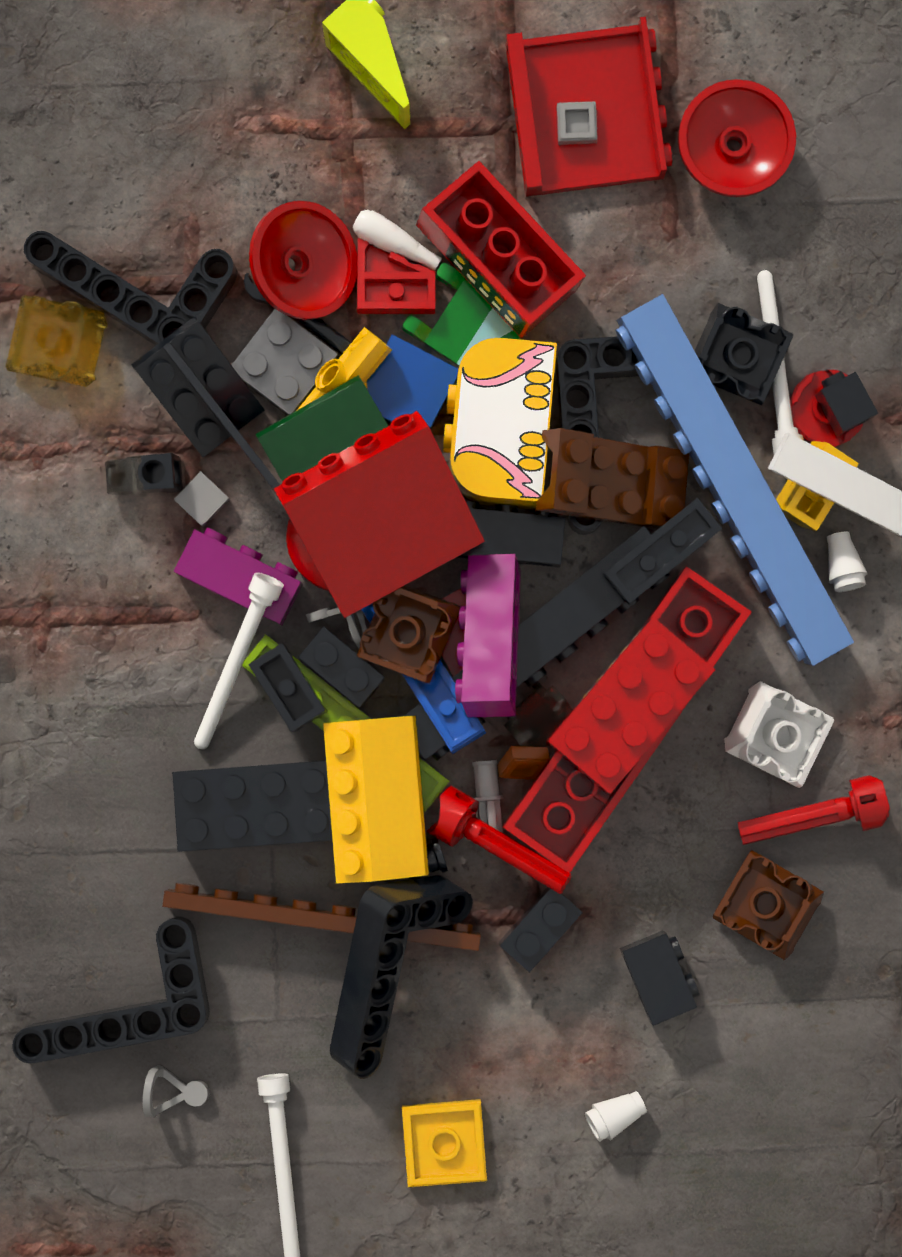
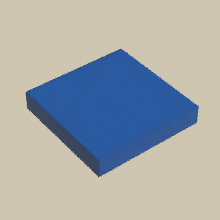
[367,334,458,430]

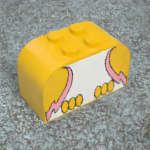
[443,338,557,510]

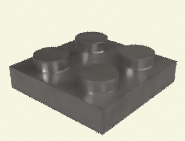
[232,309,339,415]

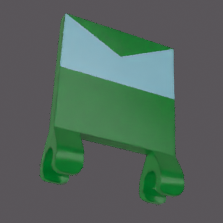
[402,263,519,366]

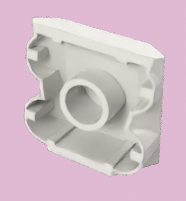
[724,681,834,788]

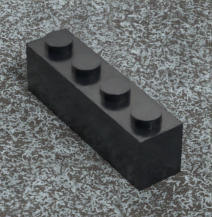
[456,501,566,568]

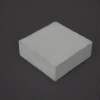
[556,101,597,145]
[174,471,230,527]

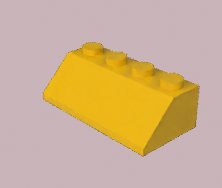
[323,715,429,883]

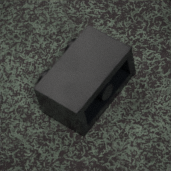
[298,626,386,709]
[248,643,328,733]
[499,887,583,973]
[619,930,700,1026]

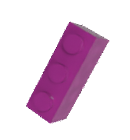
[173,527,303,626]

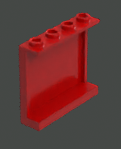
[505,16,672,197]
[273,411,485,618]

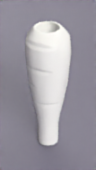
[353,210,442,271]

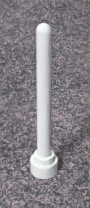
[757,270,803,455]
[194,573,284,749]
[257,1073,300,1257]

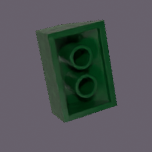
[255,375,388,482]

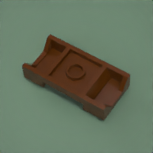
[536,428,689,529]

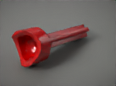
[737,775,890,845]
[426,785,572,894]

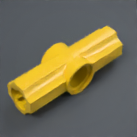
[296,327,392,411]

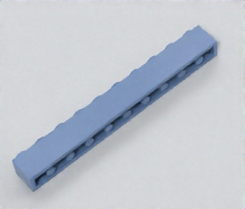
[615,294,854,666]

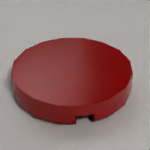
[790,370,863,447]

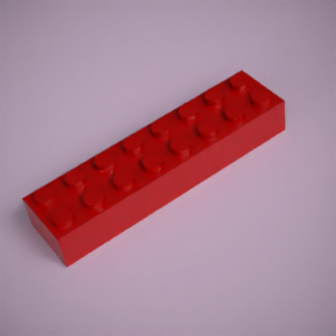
[502,566,752,873]

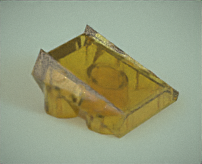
[5,295,108,387]

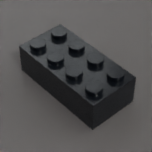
[172,761,333,852]

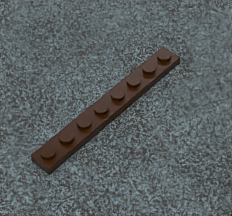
[162,883,481,951]

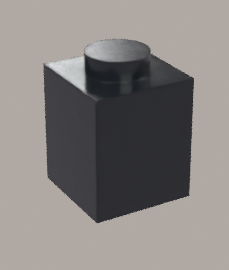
[815,371,878,437]

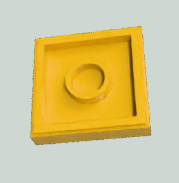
[402,1099,487,1187]

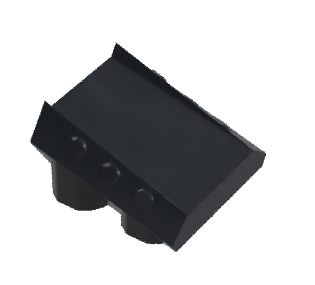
[695,303,793,406]

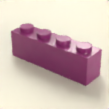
[455,554,521,717]

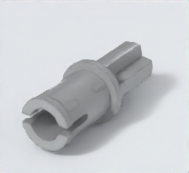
[472,760,504,833]

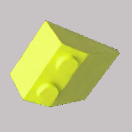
[322,0,411,129]

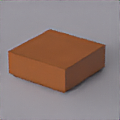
[497,746,550,779]

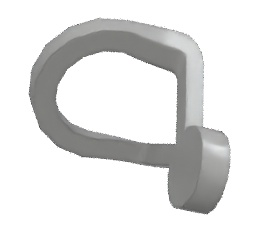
[306,607,370,649]
[142,1065,210,1117]

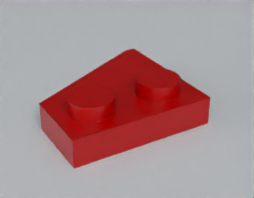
[357,238,436,314]

